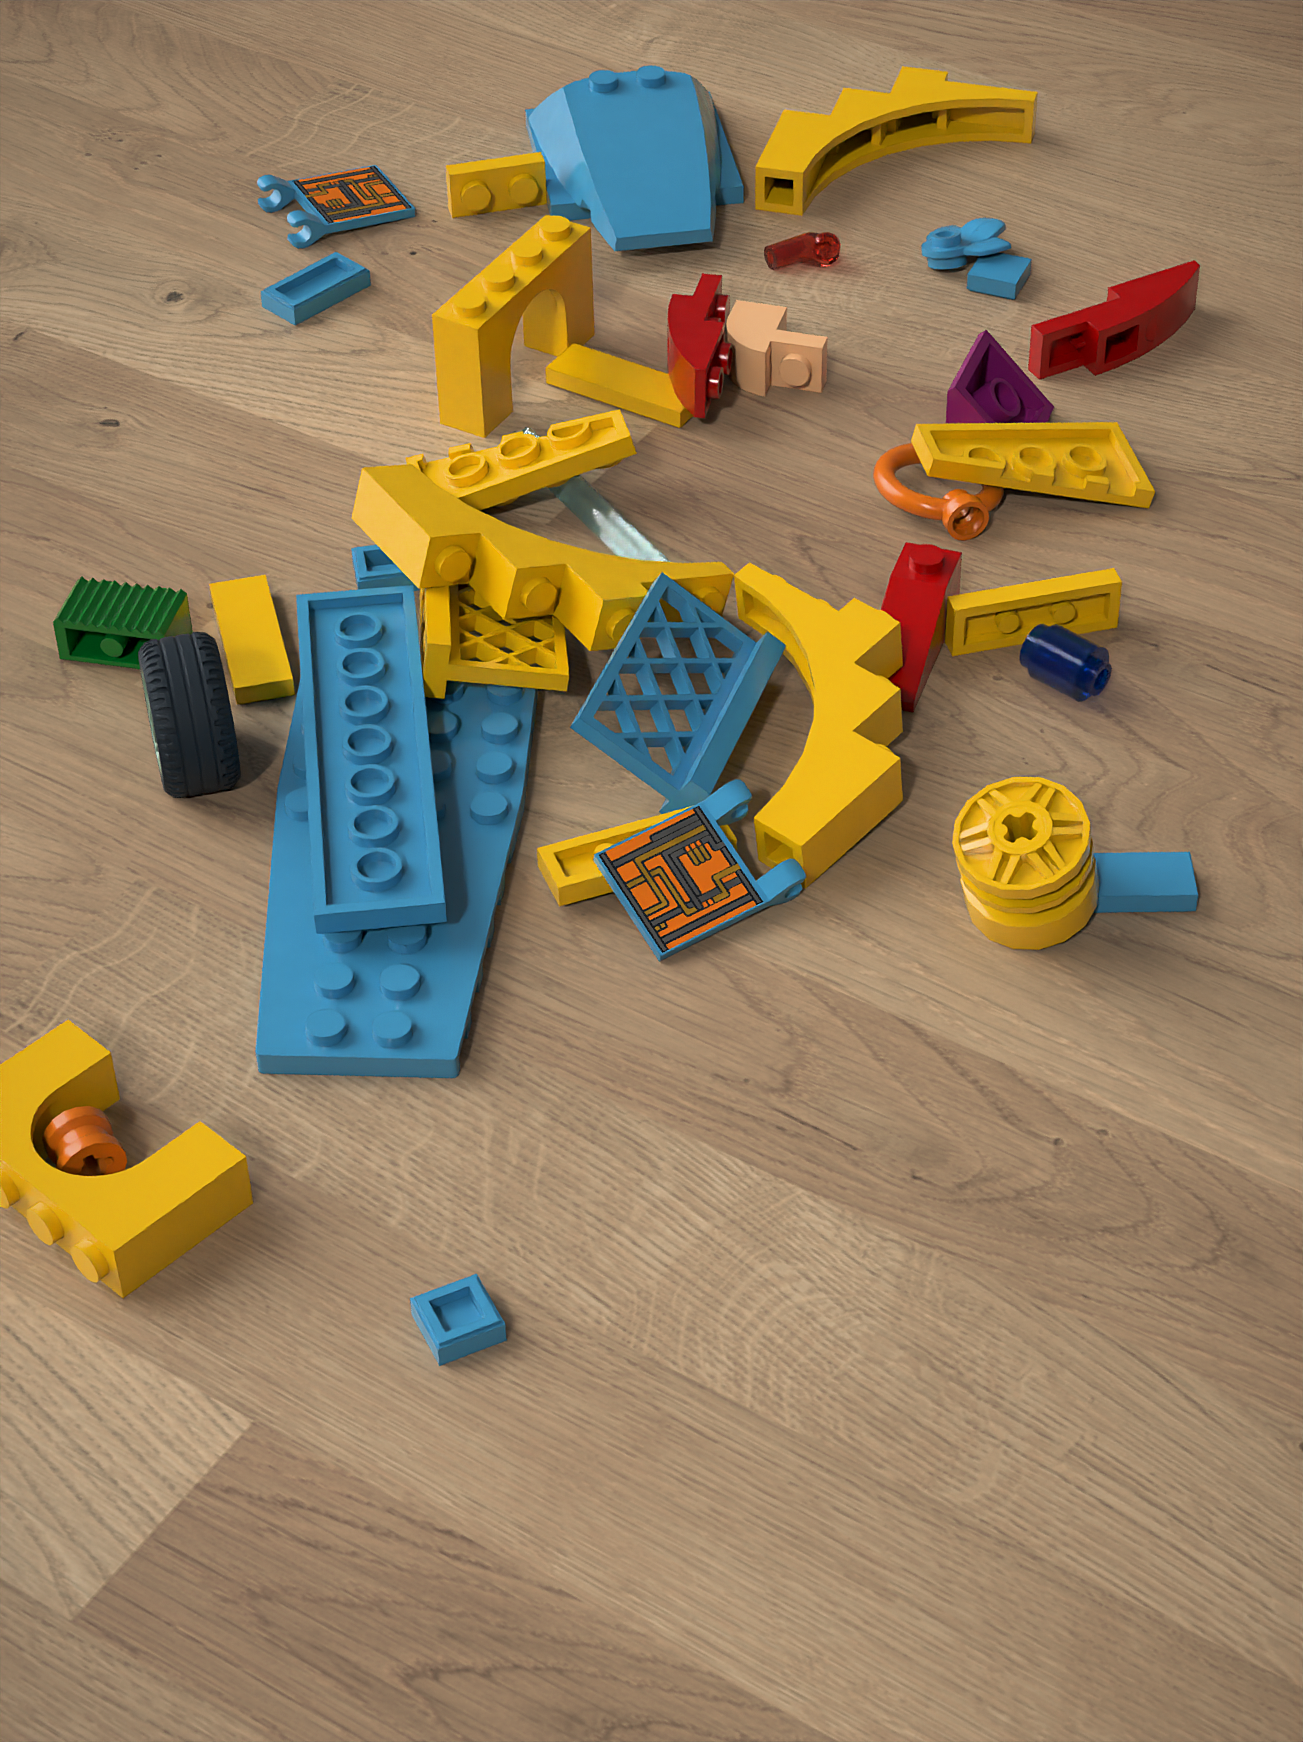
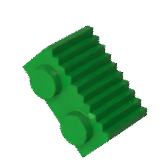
[53,576,193,670]

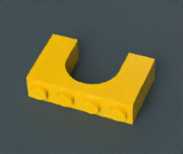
[432,214,595,438]
[0,1020,253,1299]

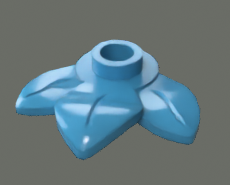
[921,218,1011,269]

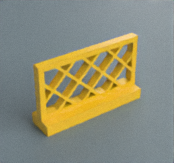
[419,584,569,699]

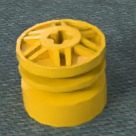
[952,777,1099,950]

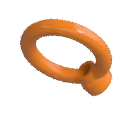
[873,443,1004,541]

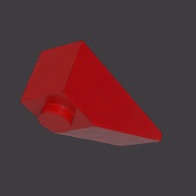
[880,542,962,712]

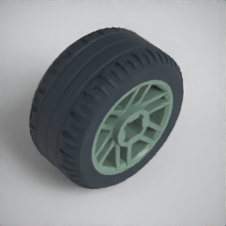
[138,632,241,798]

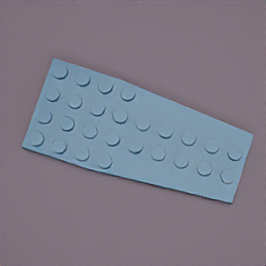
[255,678,538,1078]

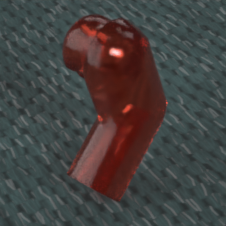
[764,232,841,270]

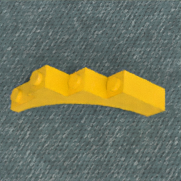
[755,66,1038,216]
[352,464,735,651]
[734,562,903,889]

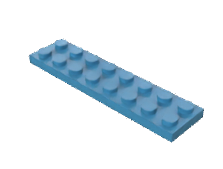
[296,585,447,934]

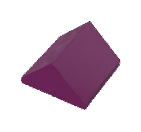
[945,330,1054,424]

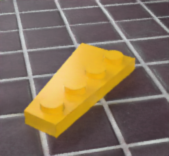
[405,409,637,511]
[911,422,1155,509]

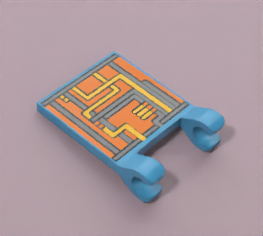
[257,165,415,249]
[593,779,806,962]

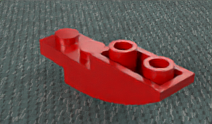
[1028,260,1200,380]
[667,273,733,418]

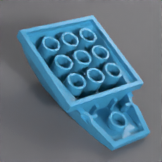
[525,65,744,252]

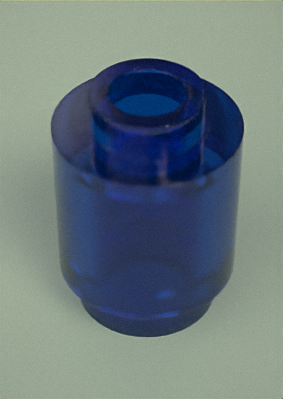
[1019,624,1112,702]

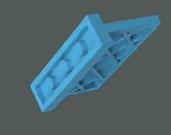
[570,572,786,814]

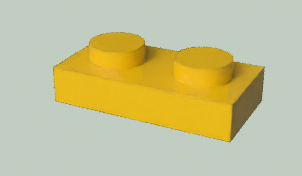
[445,152,547,218]

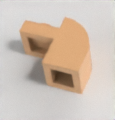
[726,300,828,397]

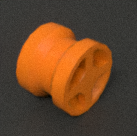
[42,1106,127,1176]

